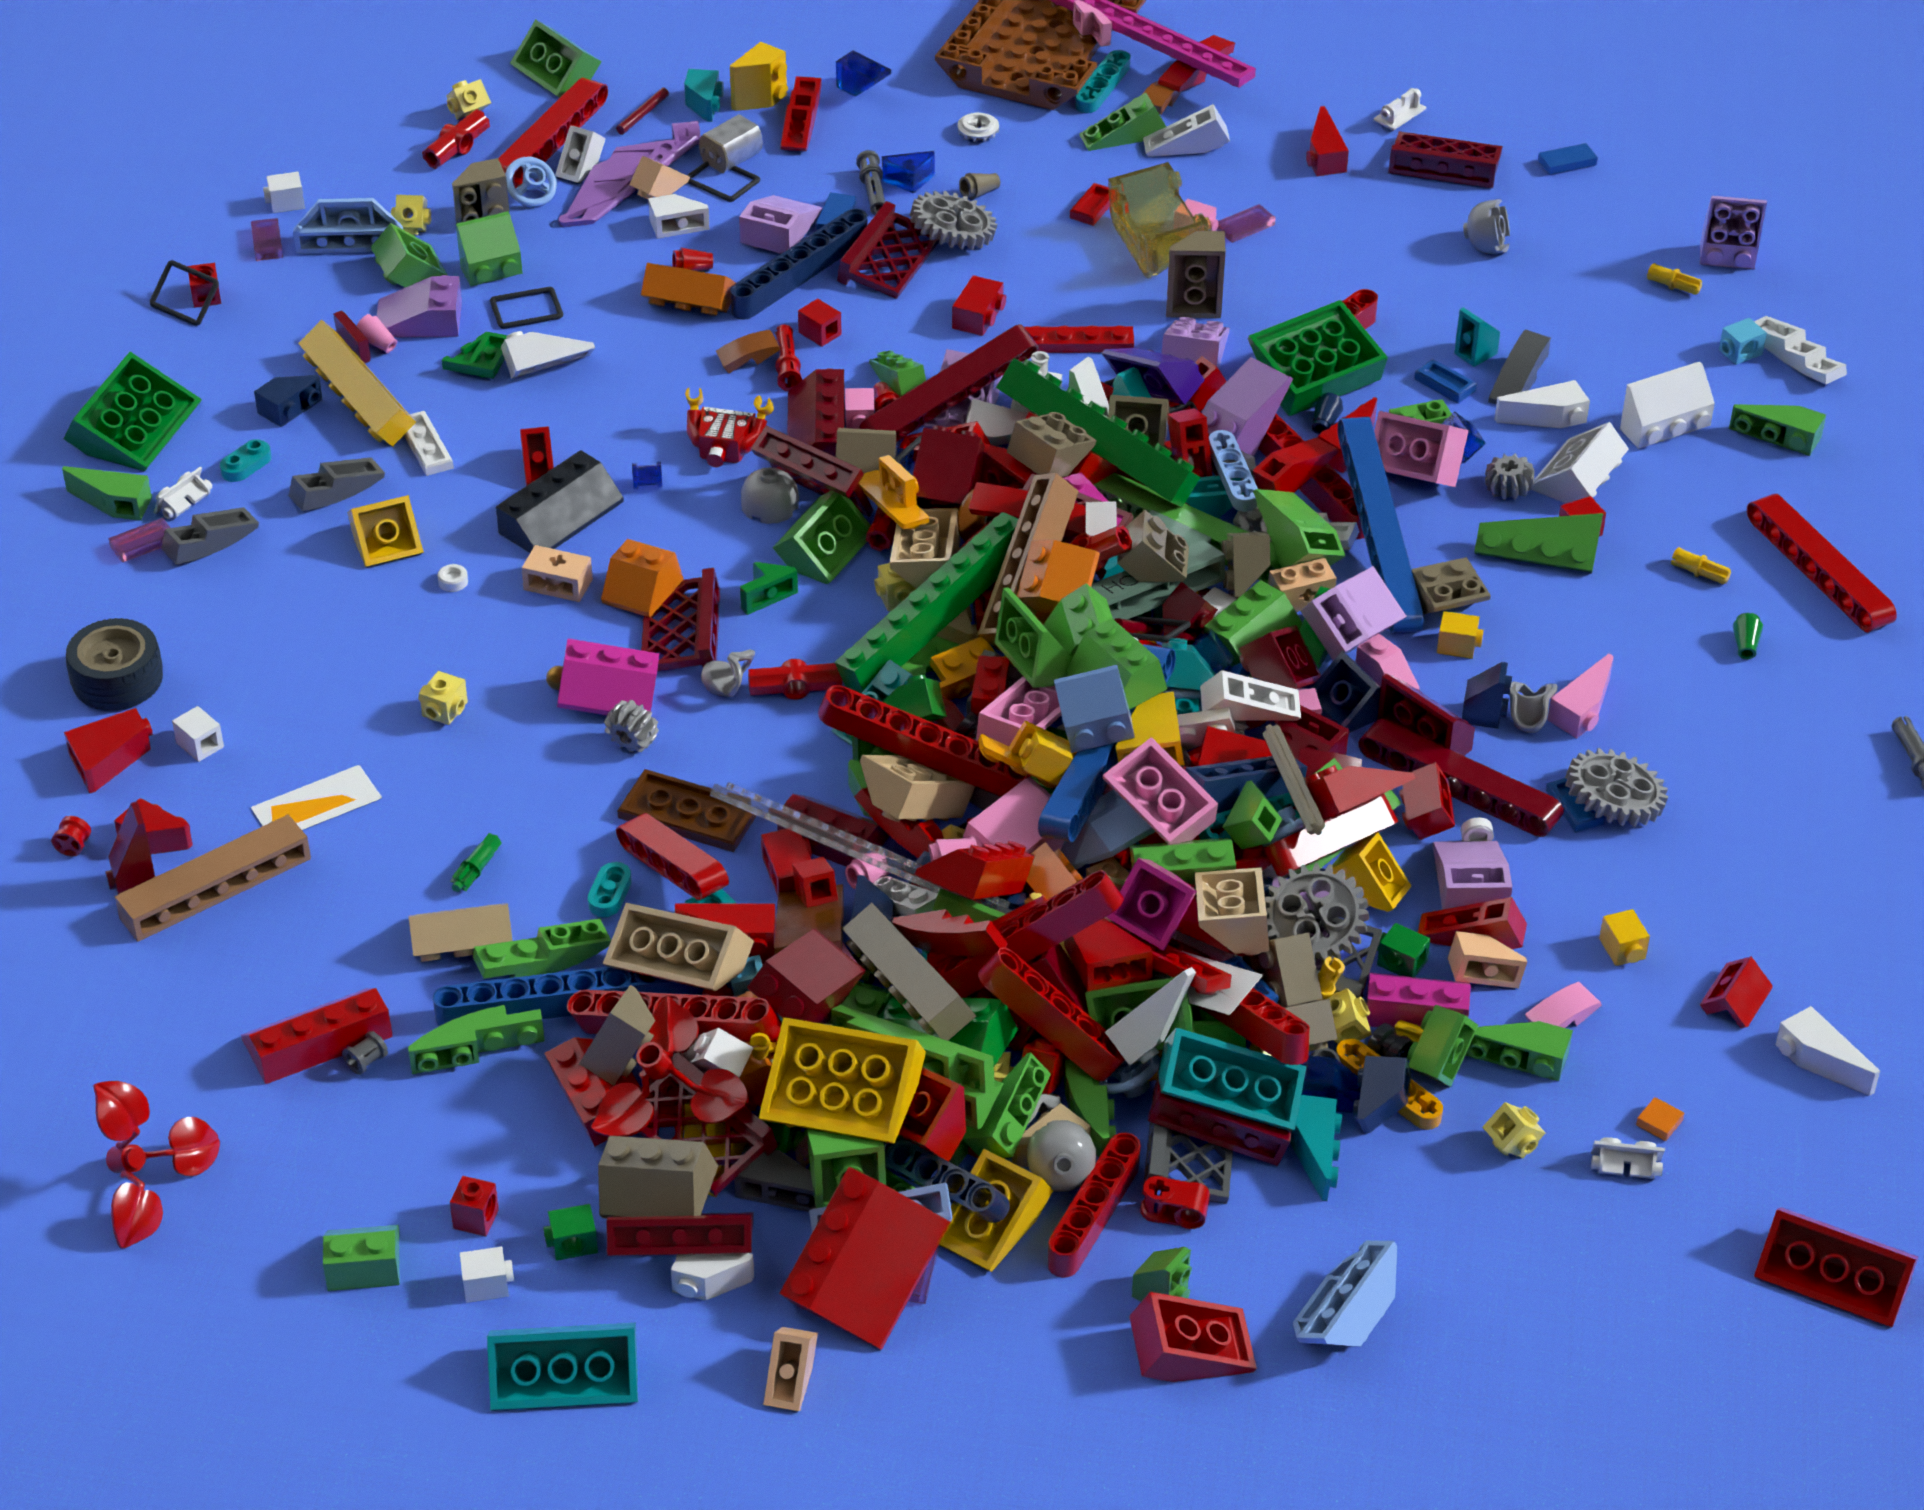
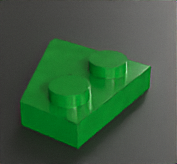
[442,332,507,379]

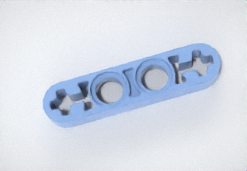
[1209,430,1258,512]

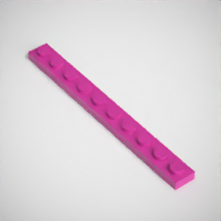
[1049,0,1256,88]

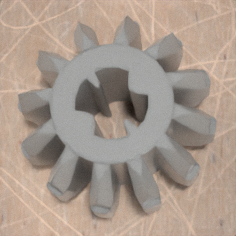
[1485,453,1534,500]
[604,700,659,752]

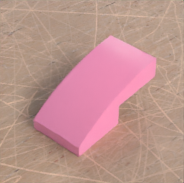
[1073,0,1112,47]
[1525,982,1602,1028]

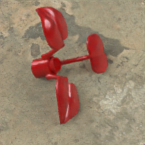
[591,996,748,1137]
[93,1081,220,1248]

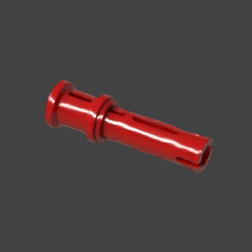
[775,324,803,391]

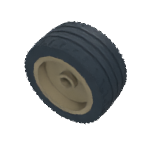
[66,618,163,710]

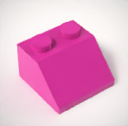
[1106,858,1197,950]

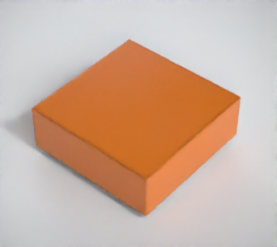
[1636,1097,1685,1141]

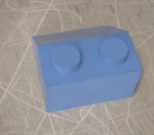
[1054,665,1135,753]

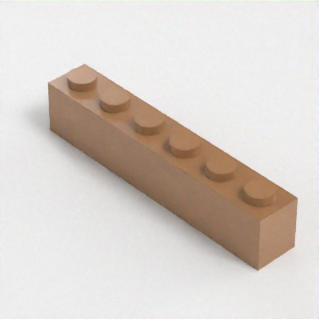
[978,473,1079,652]
[115,814,311,942]

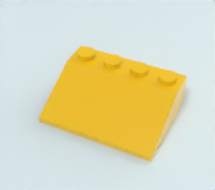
[759,1017,926,1144]

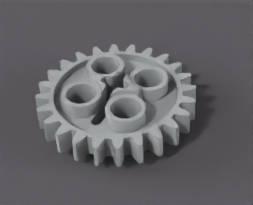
[910,191,997,250]
[1565,748,1668,827]
[1265,863,1369,964]

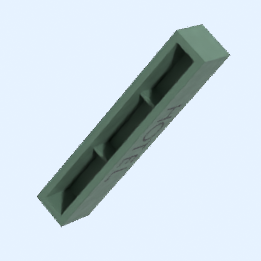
[1091,540,1225,620]

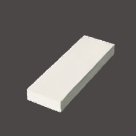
[404,411,454,476]

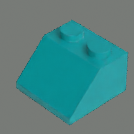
[1162,638,1216,690]

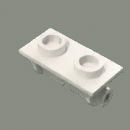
[1373,88,1427,131]
[154,467,212,519]
[1591,1137,1665,1179]

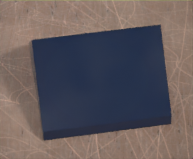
[1312,651,1381,733]

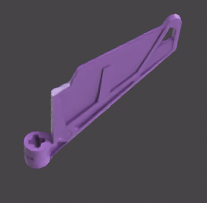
[559,121,701,227]

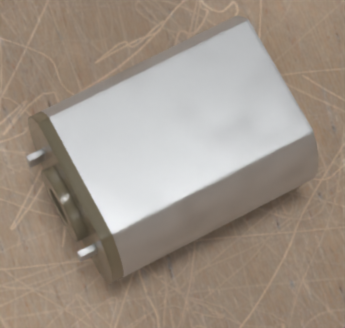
[699,114,763,173]

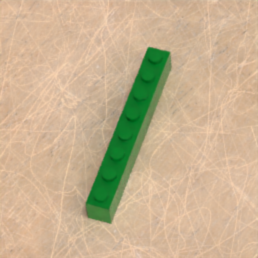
[996,358,1201,507]
[835,512,1018,693]

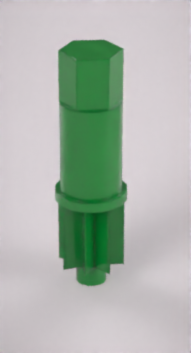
[450,833,502,892]

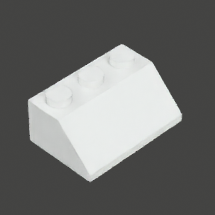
[1620,361,1715,449]
[1532,422,1629,503]

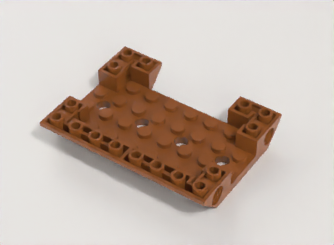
[935,0,1146,110]

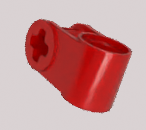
[1140,1176,1210,1229]

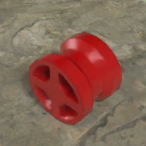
[51,816,91,857]

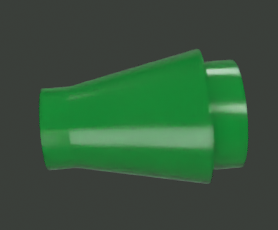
[1733,613,1763,659]

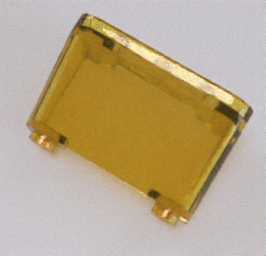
[1108,162,1212,278]

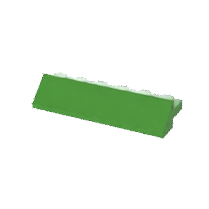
[831,1005,1004,1130]

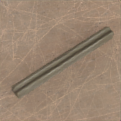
[1263,724,1326,836]

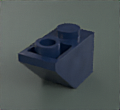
[254,375,323,427]
[1462,662,1512,729]
[1353,1056,1412,1133]

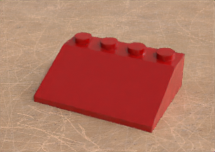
[779,1167,951,1350]

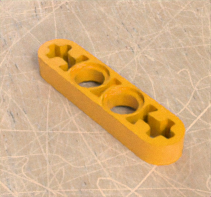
[1336,1038,1443,1130]

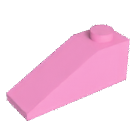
[1548,654,1614,739]

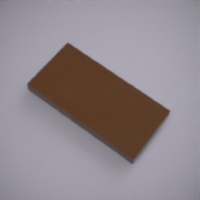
[617,769,760,852]
[774,884,844,954]

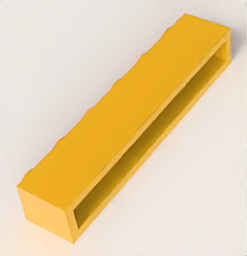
[298,319,416,447]

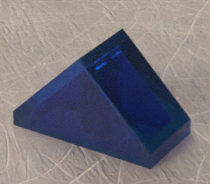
[882,151,935,194]

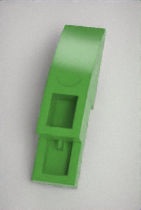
[473,919,611,979]
[408,1005,545,1074]
[1064,1059,1116,1157]

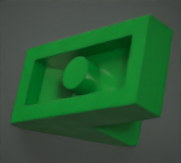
[740,562,798,615]

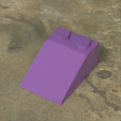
[377,275,462,337]
[1202,357,1293,456]

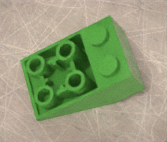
[1253,489,1346,568]

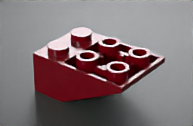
[1276,705,1349,805]

